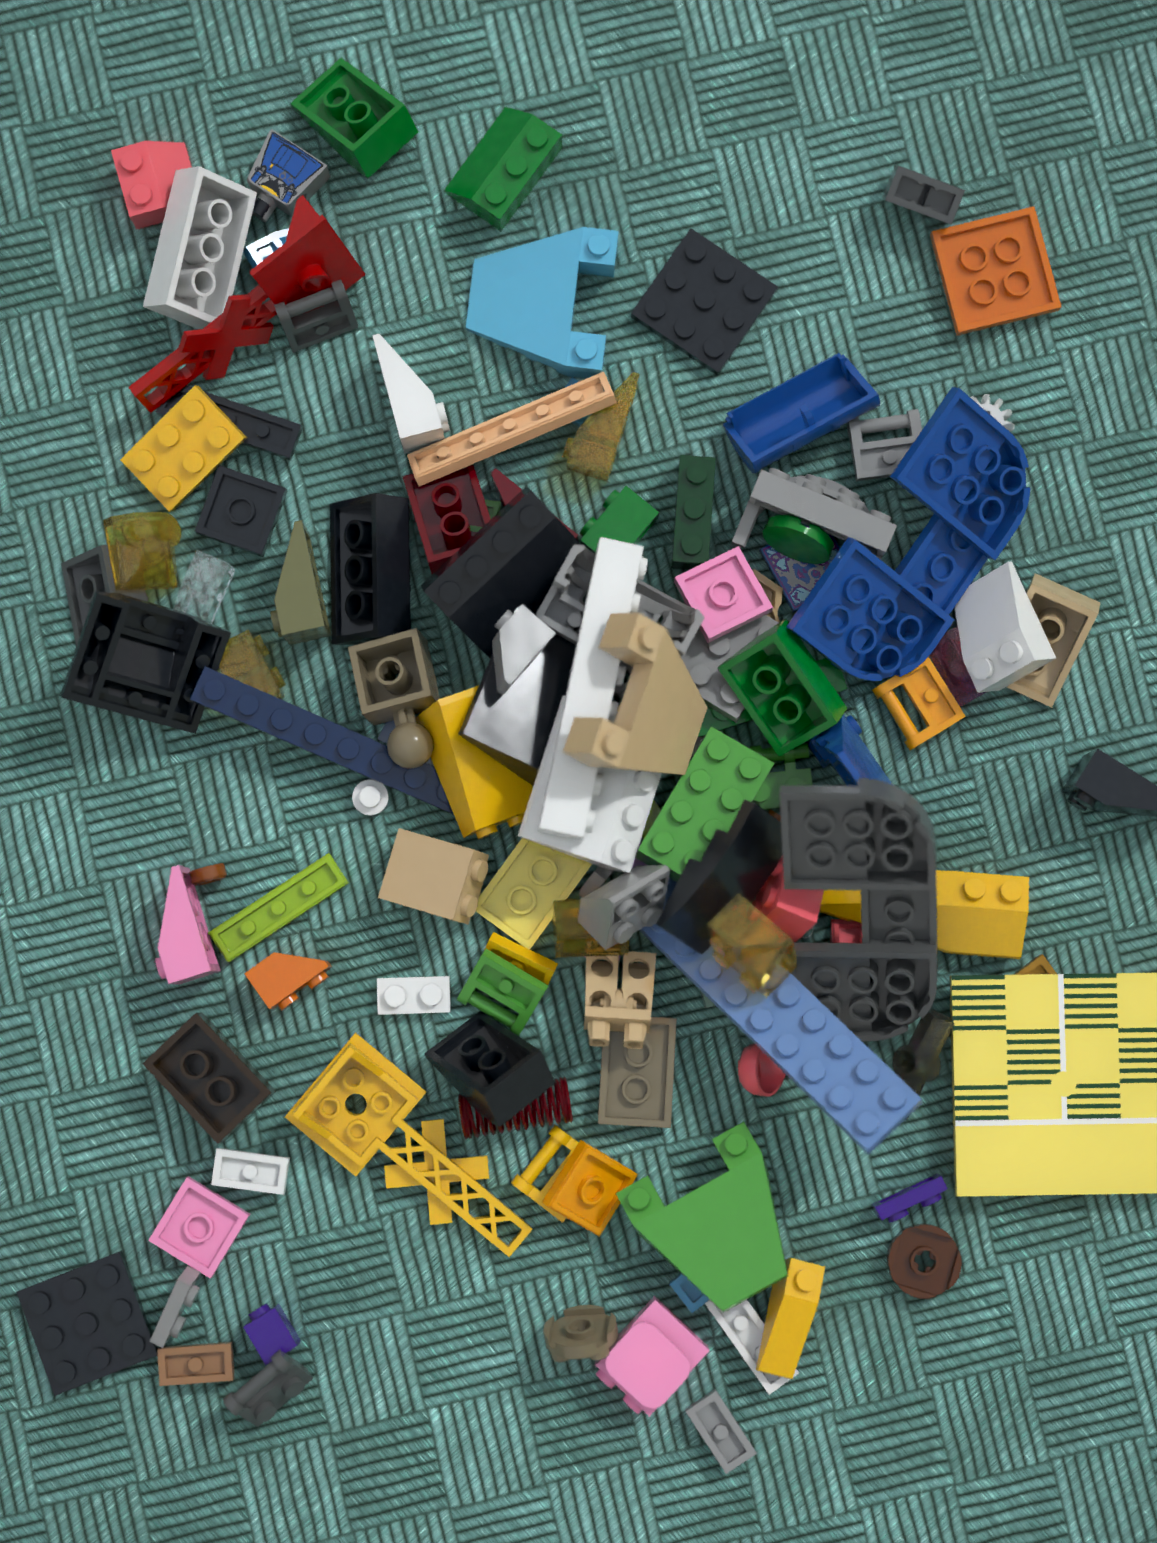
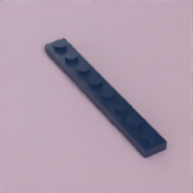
[190,666,454,815]

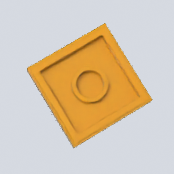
[542,1140,638,1237]

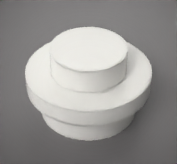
[352,779,389,816]

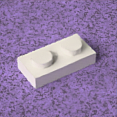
[377,976,451,1015]
[211,1148,290,1195]

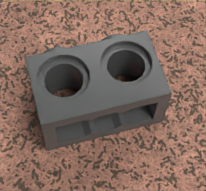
[882,164,965,225]

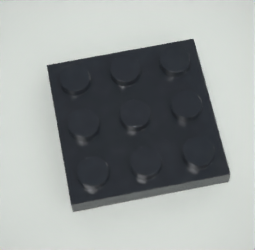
[631,228,778,376]
[17,1250,158,1396]

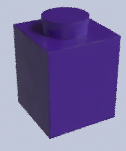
[243,1303,301,1365]

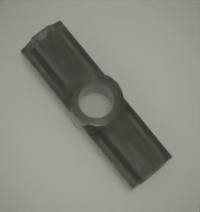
[892,1009,954,1120]

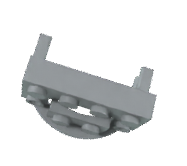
[730,468,897,560]
[536,545,704,675]

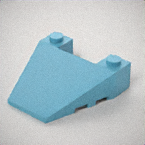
[466,227,619,379]

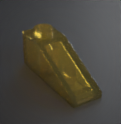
[562,372,640,482]

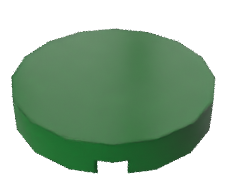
[762,515,834,564]

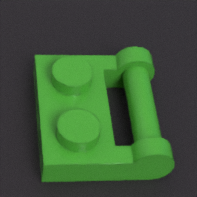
[456,949,548,1036]

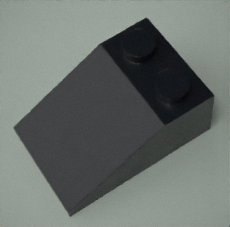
[1062,749,1157,817]
[424,1011,555,1127]

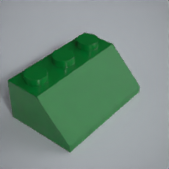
[444,107,562,232]
[718,619,847,757]

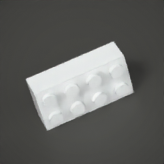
[143,166,257,329]

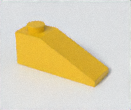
[756,1258,825,1379]

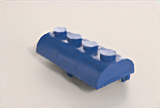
[723,353,880,474]

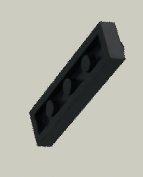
[156,385,303,461]

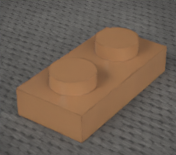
[157,1342,235,1386]

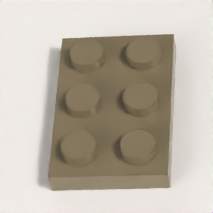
[598,1017,677,1128]

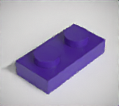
[871,1174,948,1223]

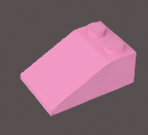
[155,865,221,984]

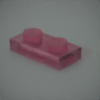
[930,627,987,707]

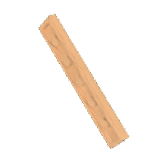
[407,371,617,487]

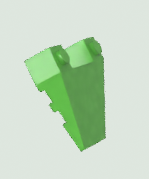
[616,1122,788,1313]

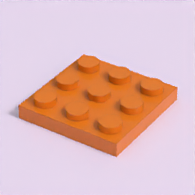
[930,206,1062,336]

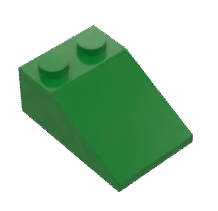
[290,57,419,178]

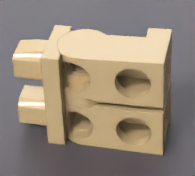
[584,949,656,1049]

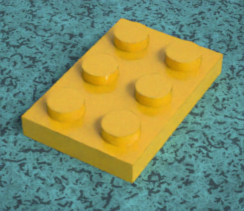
[120,385,247,512]

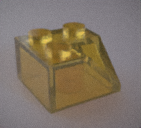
[707,893,797,998]

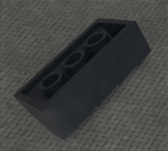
[330,493,411,645]

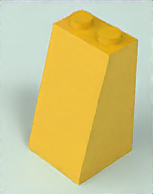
[415,686,533,839]

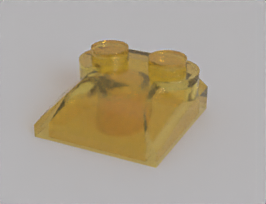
[103,512,181,590]

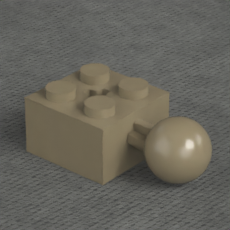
[348,628,440,769]

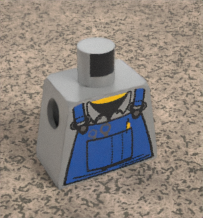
[247,129,331,222]

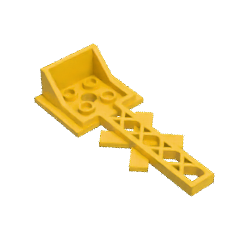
[285,1032,532,1257]

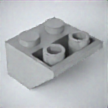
[578,865,670,950]

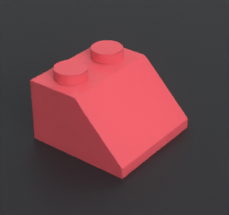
[111,141,192,230]

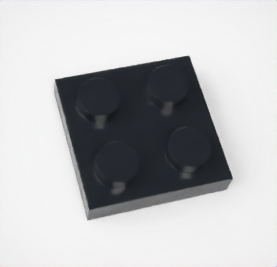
[195,465,287,557]

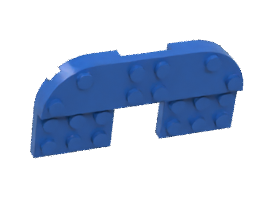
[786,387,1031,681]

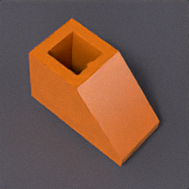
[244,952,332,1011]

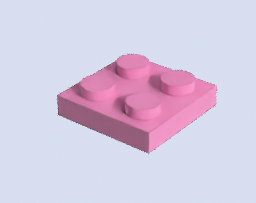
[674,546,773,643]
[148,1176,250,1279]

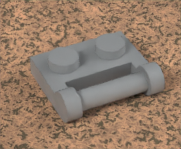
[847,409,922,482]

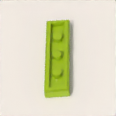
[208,853,349,963]

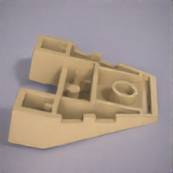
[563,613,707,775]

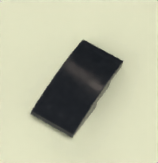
[656,800,783,954]

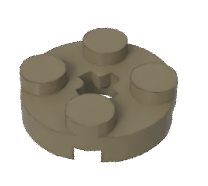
[543,1305,618,1362]

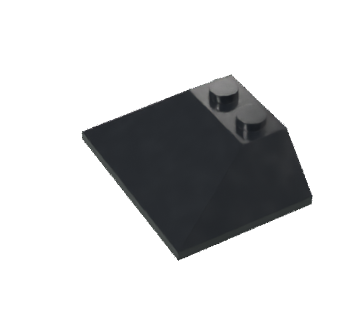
[60,592,231,734]

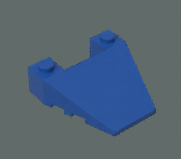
[805,714,893,786]

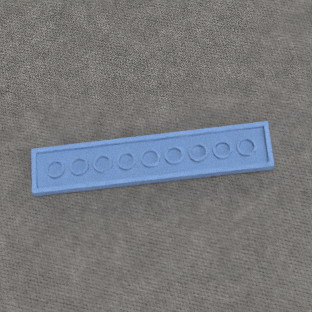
[639,878,922,1154]

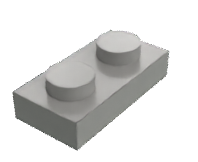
[150,1266,200,1348]
[685,1389,757,1474]

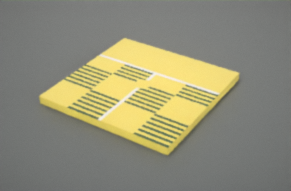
[950,973,1157,1197]

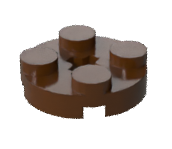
[887,1223,962,1299]

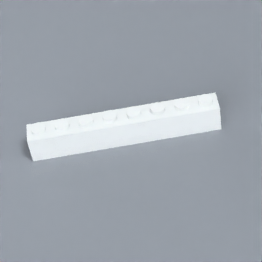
[537,537,648,840]

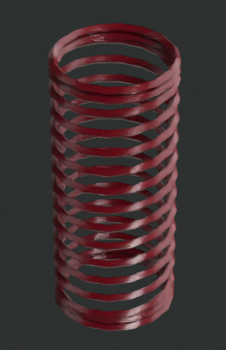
[458,1076,573,1140]

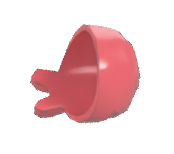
[738,1043,786,1097]

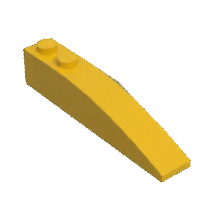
[819,870,1029,959]

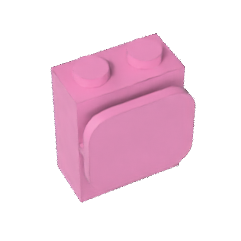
[595,1296,710,1417]

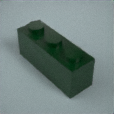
[671,455,716,570]

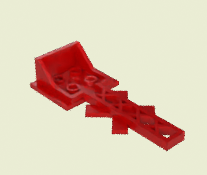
[128,195,366,413]

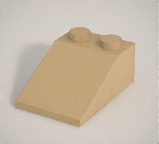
[1007,573,1101,708]

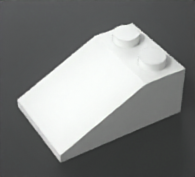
[372,334,450,454]
[954,561,1056,693]

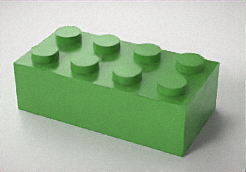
[635,726,774,882]

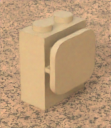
[378,828,489,925]

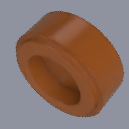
[189,863,227,886]

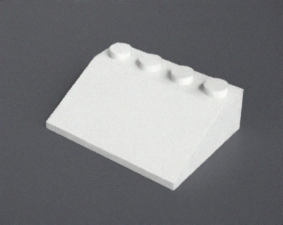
[518,696,662,873]

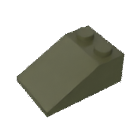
[270,520,331,645]

